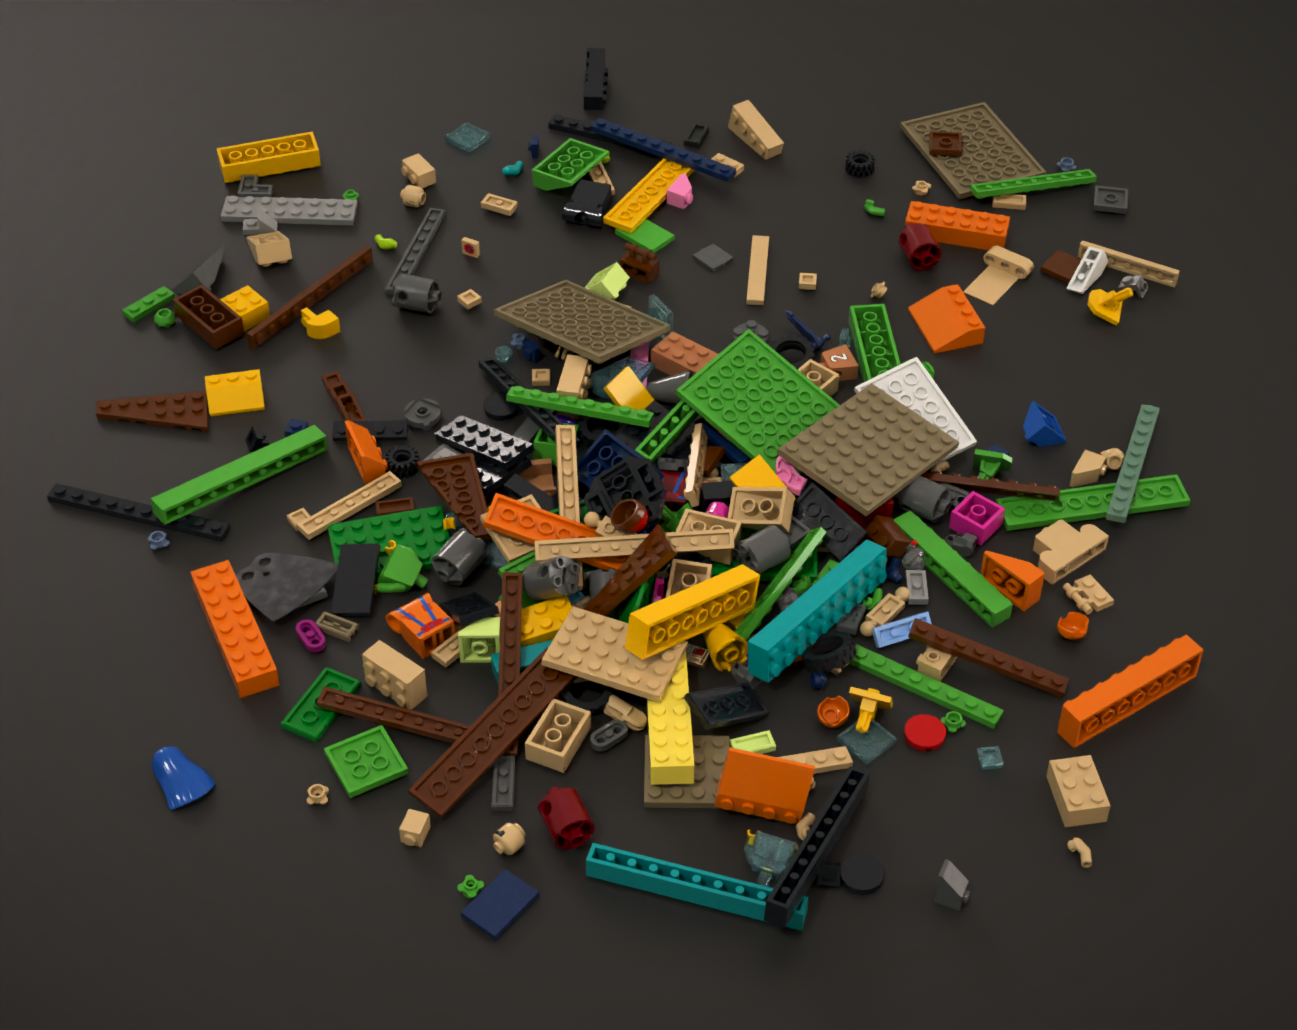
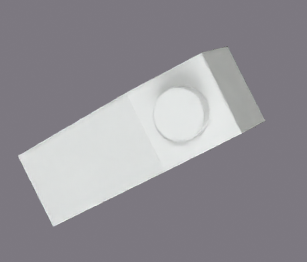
[1066,246,1108,294]

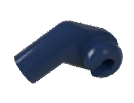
[886,558,903,583]

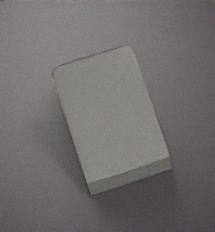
[243,209,278,235]

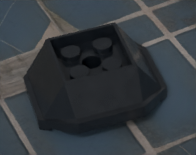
[583,457,667,534]

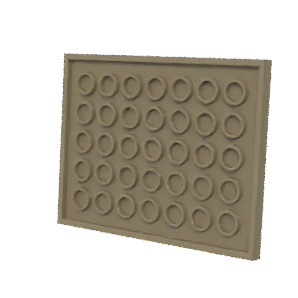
[900,102,1046,199]
[494,280,670,364]
[777,384,959,516]

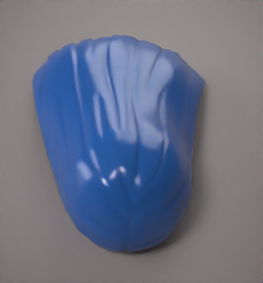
[152,746,215,810]

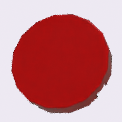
[904,714,946,751]

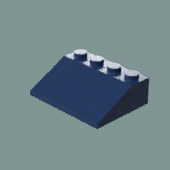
[577,429,665,499]

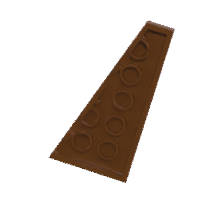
[584,524,677,616]

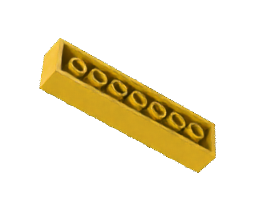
[625,564,760,660]

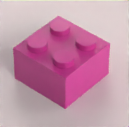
[949,491,1005,545]

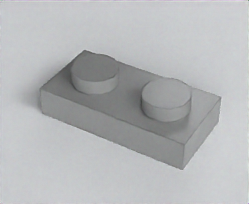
[905,570,929,605]

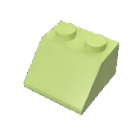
[585,262,630,300]
[458,617,501,663]

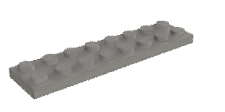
[221,196,358,226]

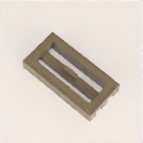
[315,611,359,642]

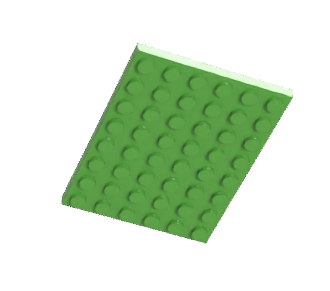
[675,329,840,476]

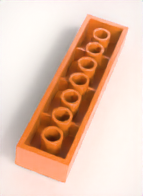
[190,560,280,698]
[1057,634,1204,748]

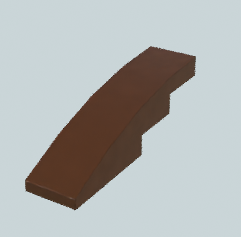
[321,370,366,421]

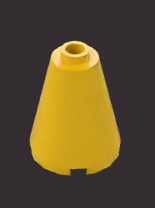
[702,623,748,671]

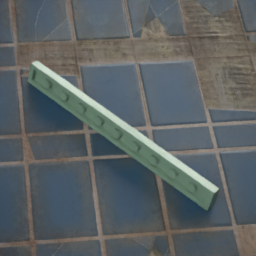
[1106,404,1160,523]

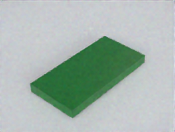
[281,667,361,743]

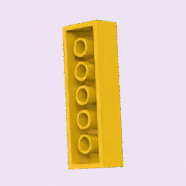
[217,132,321,183]

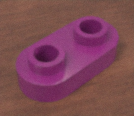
[296,619,326,653]

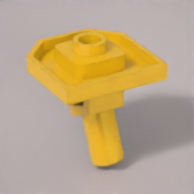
[1087,288,1133,326]
[849,687,893,734]

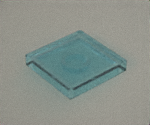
[445,122,491,153]
[648,294,673,339]
[837,720,897,765]

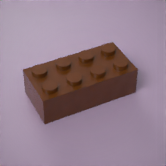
[172,285,245,350]

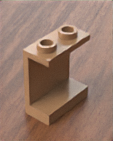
[518,458,557,500]

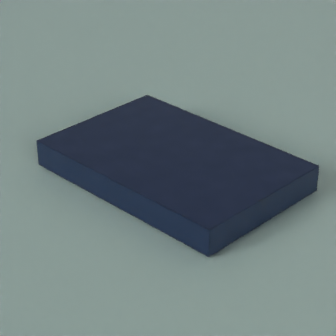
[461,869,539,940]

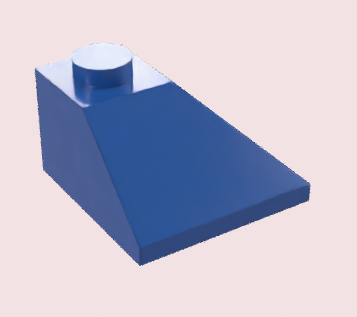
[1023,401,1067,447]

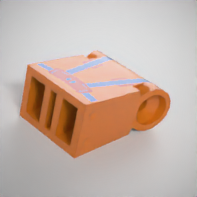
[385,593,455,659]

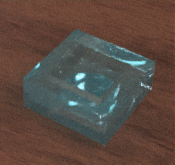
[838,328,852,347]
[977,746,1004,770]

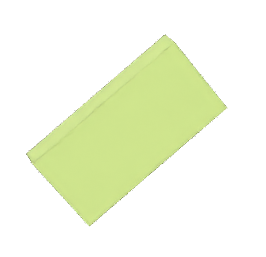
[729,730,776,754]

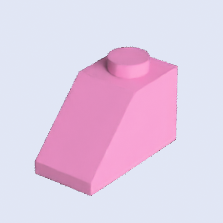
[667,173,693,209]

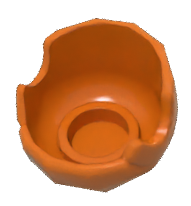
[1057,612,1089,640]
[817,696,850,728]

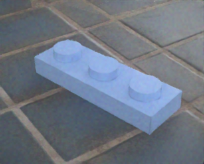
[871,611,932,648]

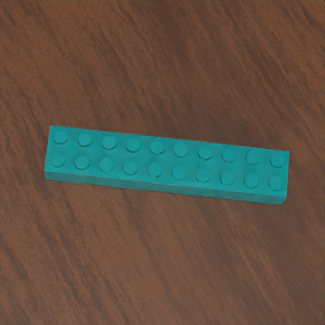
[748,540,887,683]

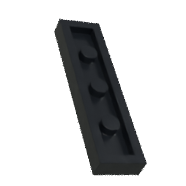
[333,420,408,441]

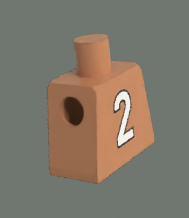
[819,344,859,381]

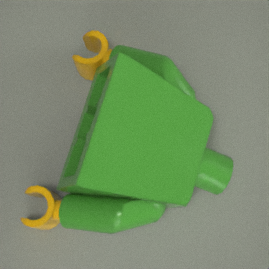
[374,540,428,595]

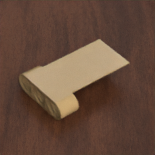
[963,245,1034,305]

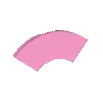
[776,456,807,496]

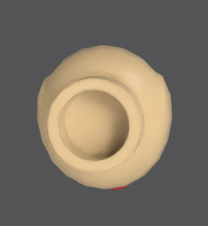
[1099,448,1125,470]

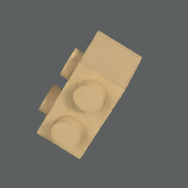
[401,153,436,188]
[916,645,957,682]

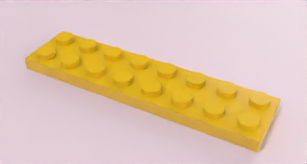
[603,158,695,233]

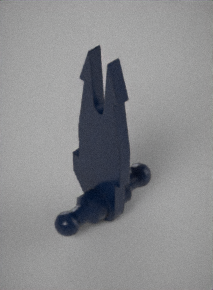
[785,309,831,351]

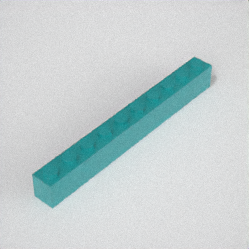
[586,843,809,931]

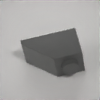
[934,859,971,911]

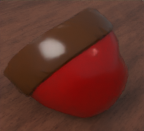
[610,499,648,532]

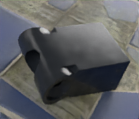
[562,179,612,228]

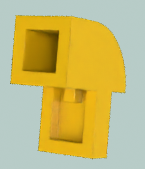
[301,307,341,339]

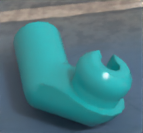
[502,161,524,176]

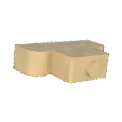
[1033,519,1109,585]

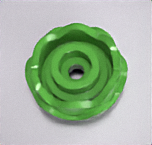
[154,308,176,328]
[789,575,812,597]

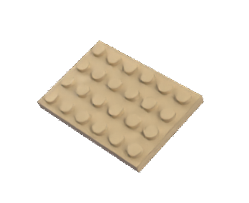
[542,606,688,702]

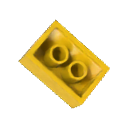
[205,369,265,417]

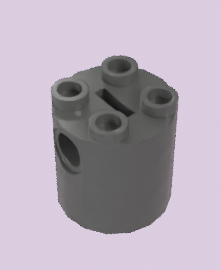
[392,273,442,314]
[895,476,951,523]
[733,525,791,574]
[431,528,486,586]
[523,556,580,602]

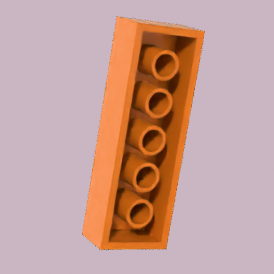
[905,201,1010,250]

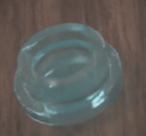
[495,346,512,362]

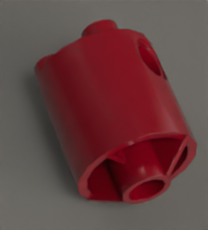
[898,223,942,271]
[537,786,595,850]

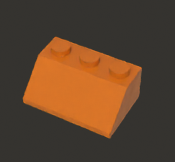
[345,420,388,484]

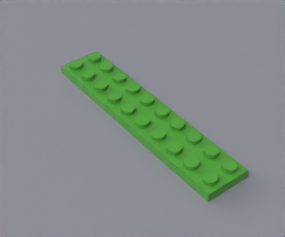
[996,474,1191,531]

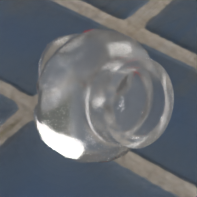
[902,539,926,570]
[778,586,799,613]

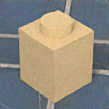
[399,809,431,847]

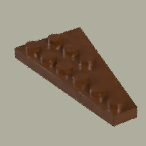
[96,391,208,433]
[417,453,492,540]

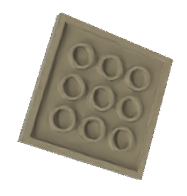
[644,735,730,809]

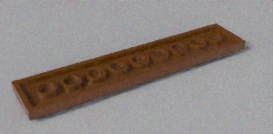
[409,647,577,819]

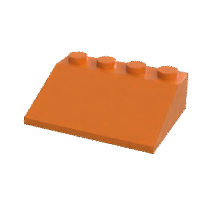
[908,284,985,354]
[714,747,815,824]

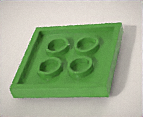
[324,725,409,798]

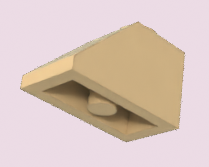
[1069,450,1107,487]

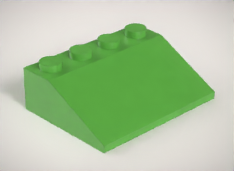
[532,138,610,191]

